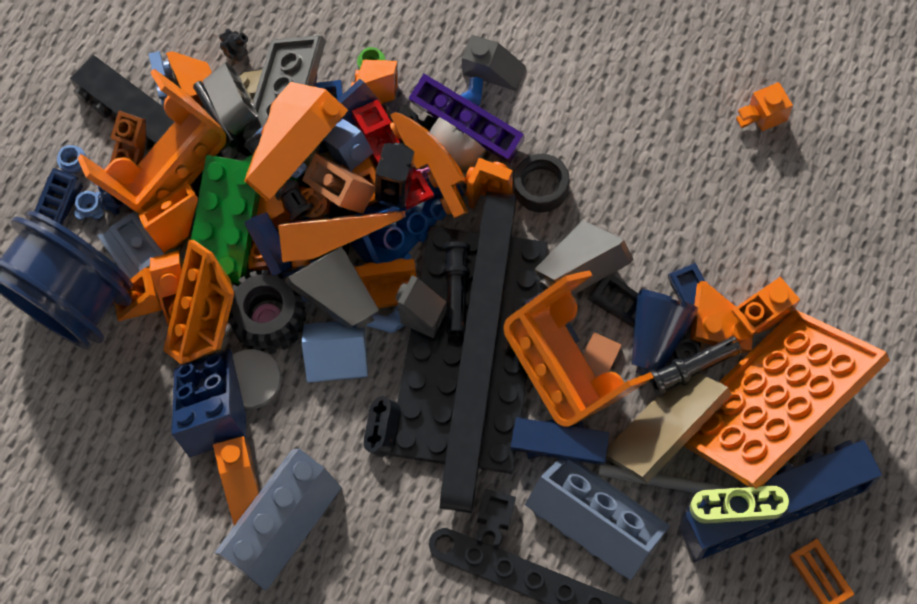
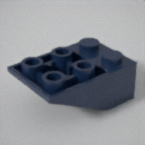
[172,349,246,458]

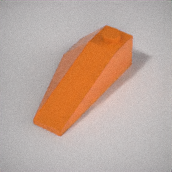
[244,82,348,202]
[278,211,406,267]

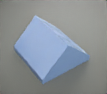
[302,321,368,383]

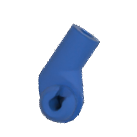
[460,77,483,106]

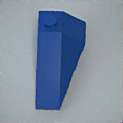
[351,178,463,264]

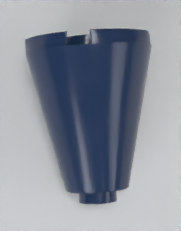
[631,289,698,375]

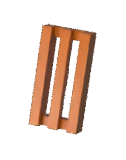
[789,539,855,604]

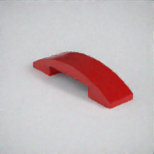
[352,100,434,209]

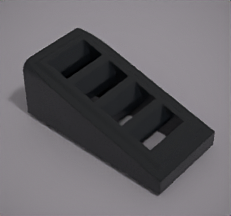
[587,274,638,328]

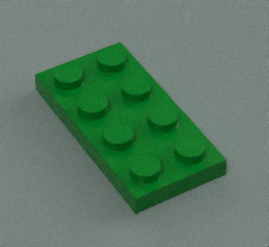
[191,155,260,284]

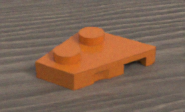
[690,281,753,353]

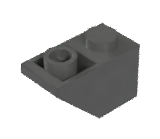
[396,276,447,338]

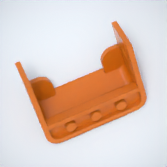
[78,69,226,214]
[504,270,654,427]

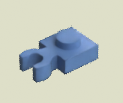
[149,51,173,106]

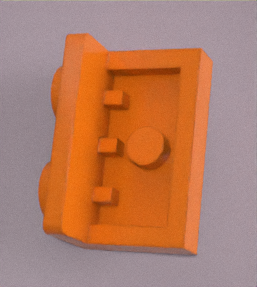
[464,158,512,209]
[354,258,417,308]

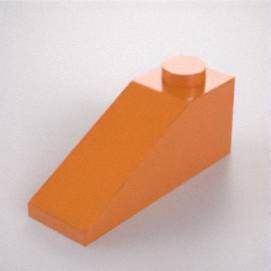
[213,436,260,526]

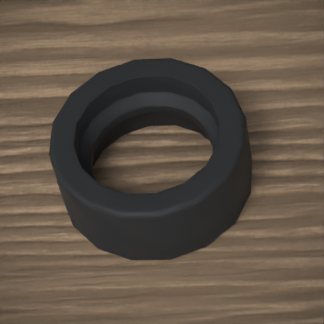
[513,153,570,213]

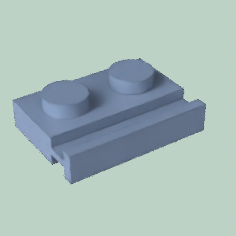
[97,212,164,279]

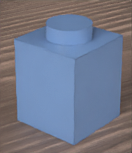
[323,119,374,171]

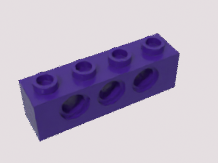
[408,73,525,164]

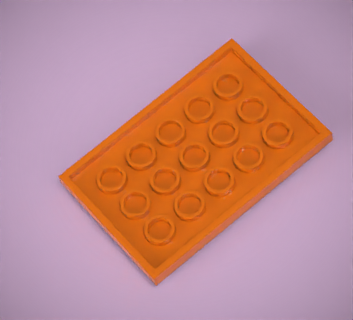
[683,309,890,489]

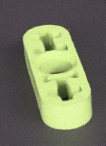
[690,486,789,523]

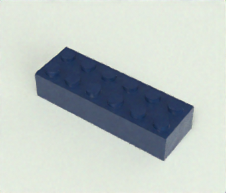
[679,440,882,562]

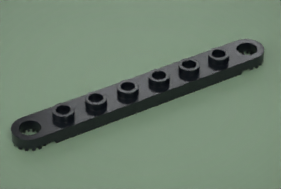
[429,528,634,604]

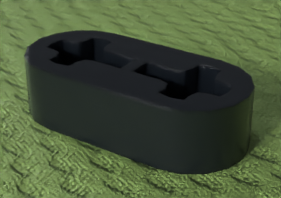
[363,396,400,457]

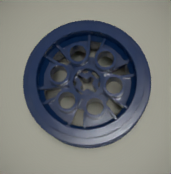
[0,211,134,349]

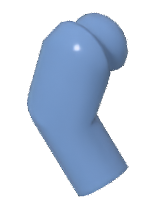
[366,305,405,333]

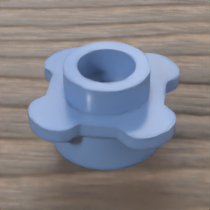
[74,191,104,220]

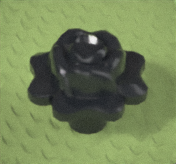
[219,29,248,61]

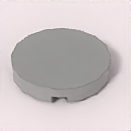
[232,349,282,410]

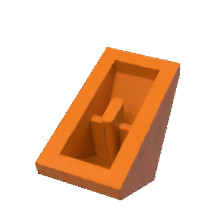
[114,268,162,321]

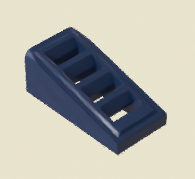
[34,168,83,225]

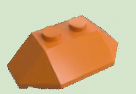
[163,240,235,364]

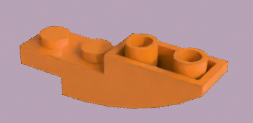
[390,112,469,218]

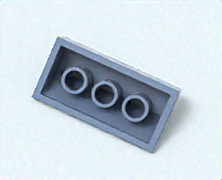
[214,448,342,591]
[525,458,670,580]

